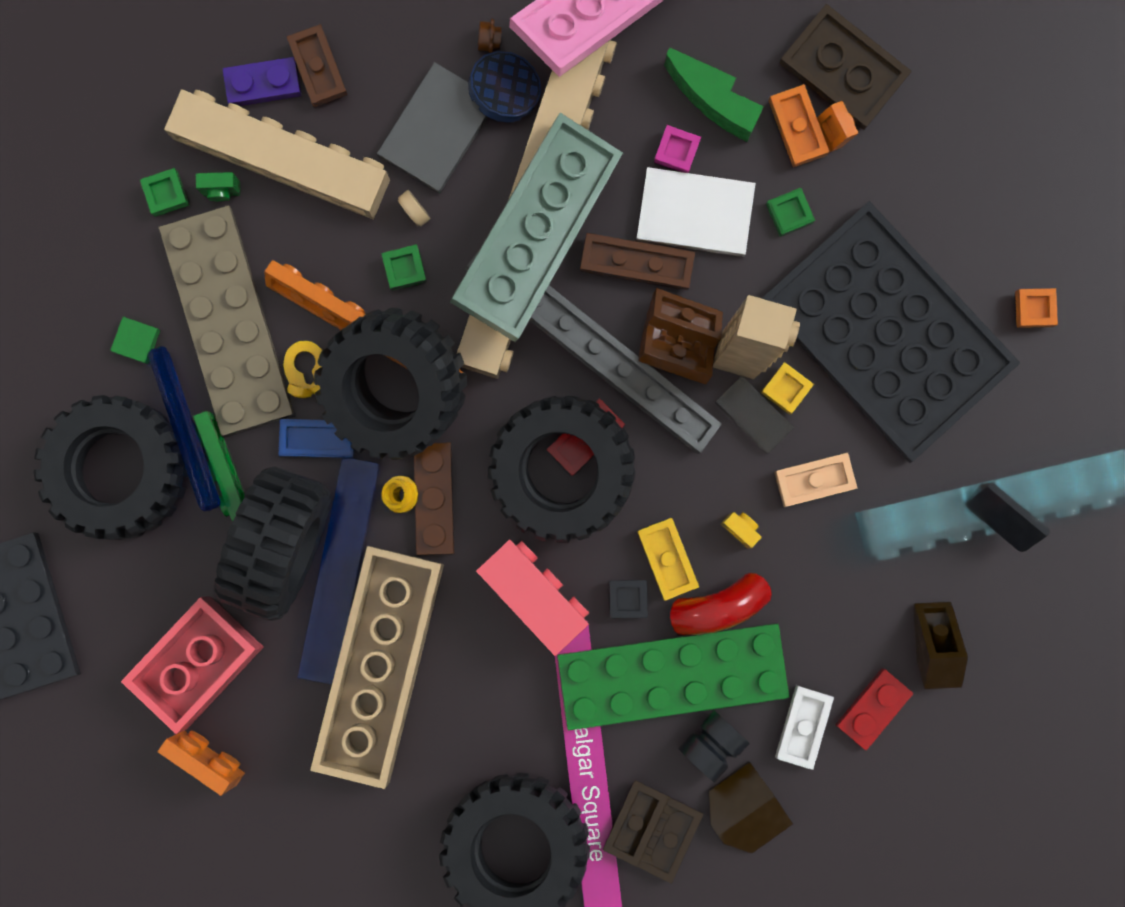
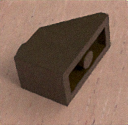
[913,602,968,689]

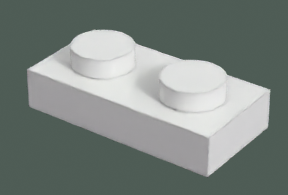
[775,685,834,770]

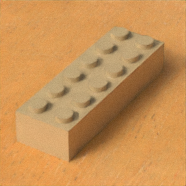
[310,546,444,789]

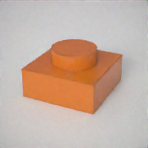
[817,101,858,152]
[1015,288,1058,328]

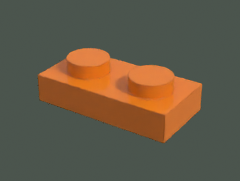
[768,84,829,168]

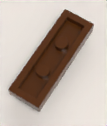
[580,233,695,290]
[414,443,455,555]

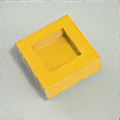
[761,362,814,415]
[720,512,762,549]

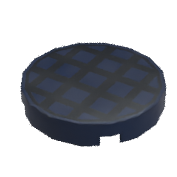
[468,51,541,122]

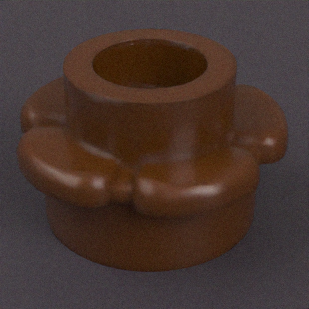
[478,18,501,54]

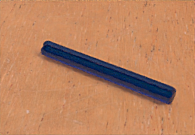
[148,346,221,512]

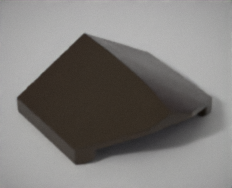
[708,761,793,853]

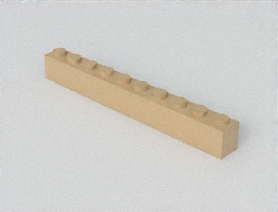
[457,39,617,379]

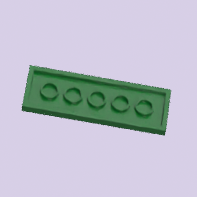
[557,623,790,731]

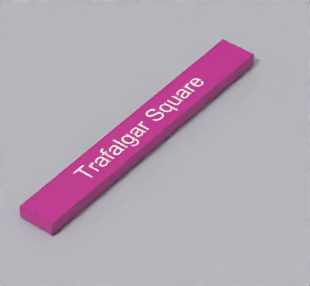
[555,620,622,907]

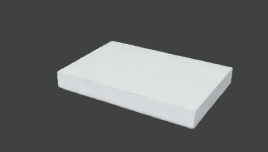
[636,167,756,257]

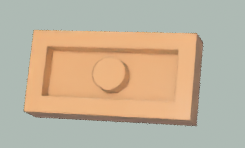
[774,453,858,507]

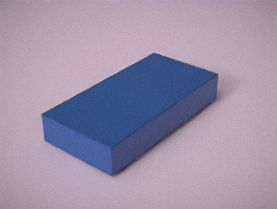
[279,419,354,458]

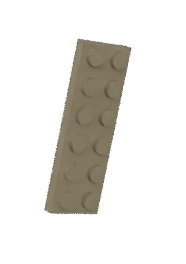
[159,205,295,437]

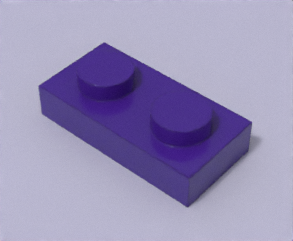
[222,57,302,106]

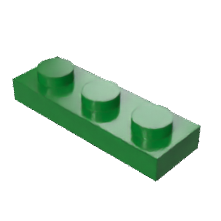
[192,411,245,521]

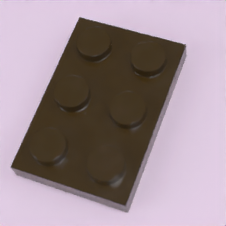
[779,4,912,130]

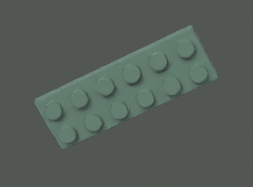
[449,113,623,342]

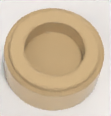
[398,190,431,227]

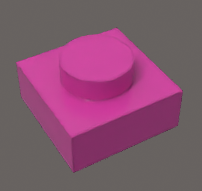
[654,125,701,173]

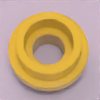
[381,476,418,513]

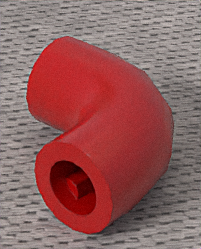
[670,573,772,635]

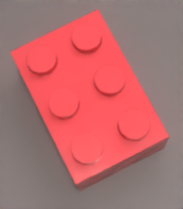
[476,539,589,656]
[121,596,264,734]

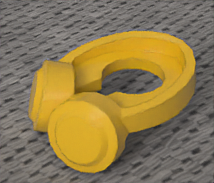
[283,341,323,398]

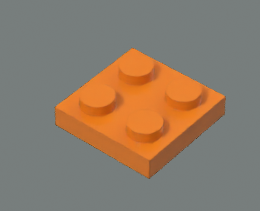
[157,731,245,796]

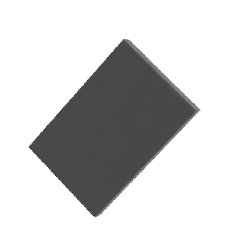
[377,62,488,194]

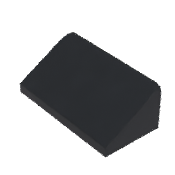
[965,482,1050,552]

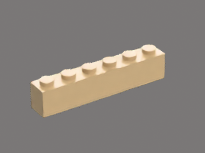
[164,89,390,220]
[713,295,800,379]

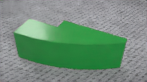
[664,47,764,142]

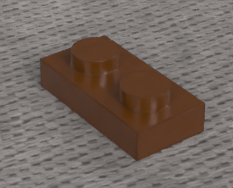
[286,24,348,108]

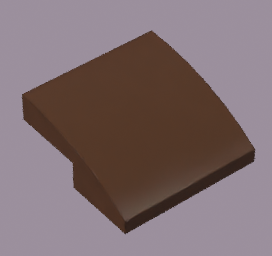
[638,288,723,385]

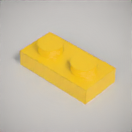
[637,518,699,601]

